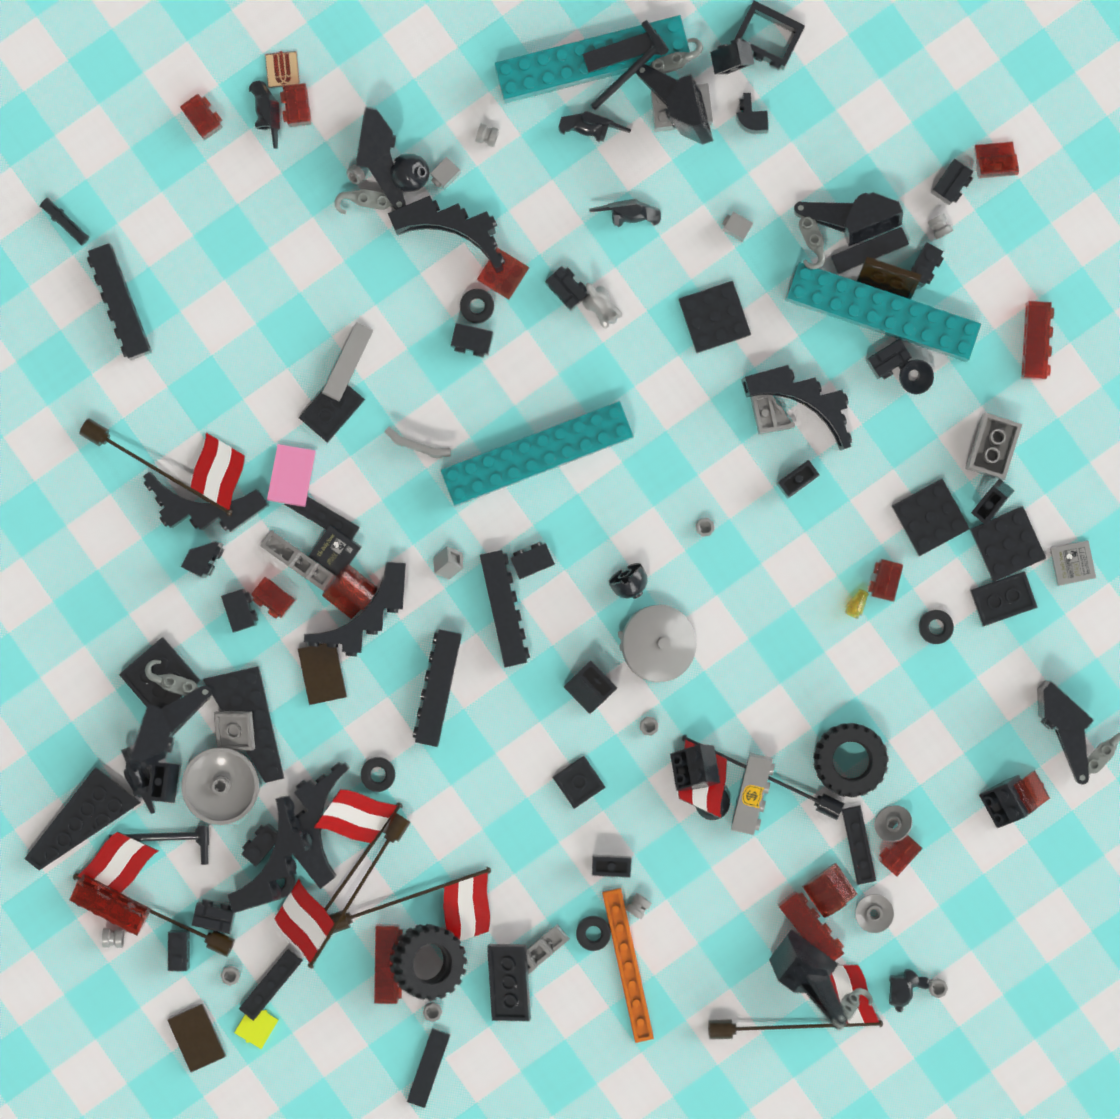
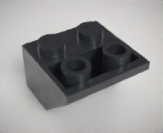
[181,541,224,578]
[563,660,617,714]
[670,744,720,791]
[979,775,1037,828]

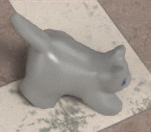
[582,283,622,328]

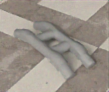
[385,426,451,458]

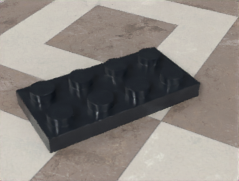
[487,944,531,1021]

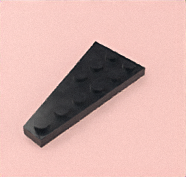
[203,666,284,783]
[24,767,142,871]

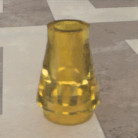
[845,589,869,619]

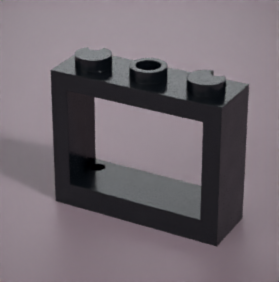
[734,0,805,70]

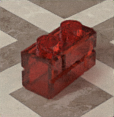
[280,83,312,127]
[180,94,223,140]
[868,559,903,602]
[251,577,296,619]
[878,835,923,877]

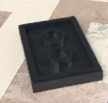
[299,385,365,443]
[970,571,1038,626]

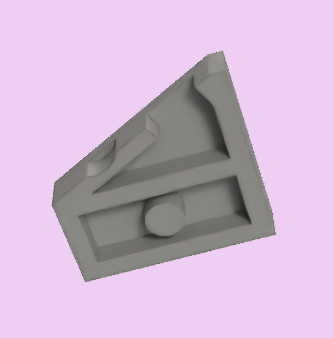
[750,395,795,435]

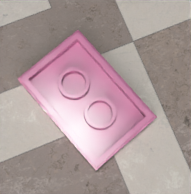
[267,444,316,507]

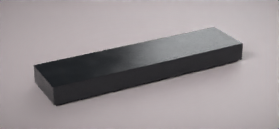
[582,29,657,73]
[831,227,909,274]
[284,496,360,540]
[842,805,876,885]
[239,948,303,1021]
[407,1028,451,1108]

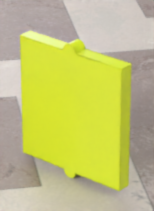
[234,1010,278,1049]

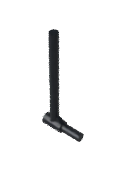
[591,20,669,110]
[109,826,209,865]

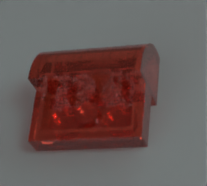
[974,142,1019,179]
[322,564,378,619]
[802,863,858,918]

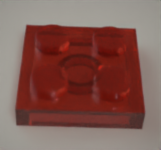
[477,247,529,300]

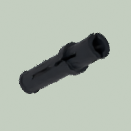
[40,197,90,246]

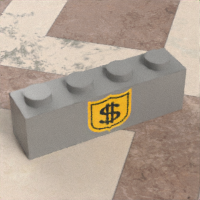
[731,753,775,835]

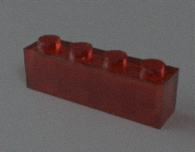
[1021,301,1054,381]
[69,874,152,936]
[778,891,845,961]
[374,924,403,1004]

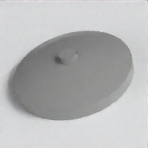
[621,605,696,682]
[181,747,259,825]

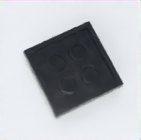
[678,281,751,354]
[891,479,970,556]
[969,506,1046,582]
[119,637,201,709]

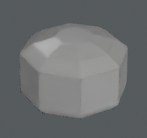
[346,165,365,185]
[696,518,715,537]
[640,717,658,736]
[221,966,241,986]
[928,978,948,998]
[423,1002,442,1022]

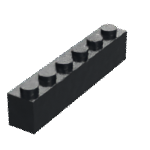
[87,243,152,360]
[480,550,530,667]
[412,629,462,747]

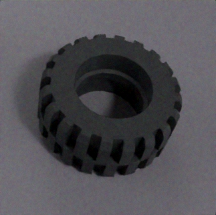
[813,723,889,797]
[390,924,467,1001]

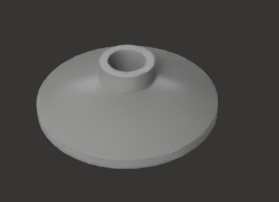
[875,805,912,842]
[855,894,894,933]

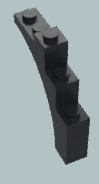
[388,195,505,273]
[741,365,852,451]
[143,472,269,532]
[304,562,406,657]
[294,762,350,889]
[228,796,312,913]

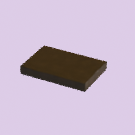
[857,257,921,300]
[298,643,347,705]
[167,1003,226,1072]

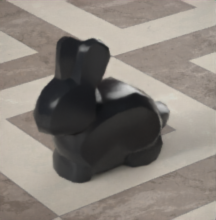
[889,969,930,1013]

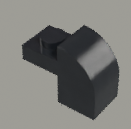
[736,93,769,134]

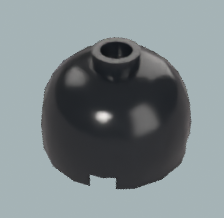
[390,154,430,192]
[609,563,648,599]

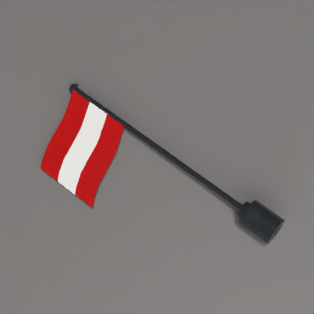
[678,735,845,820]

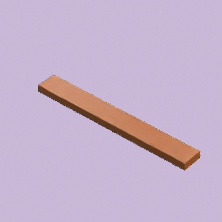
[602,888,654,1043]

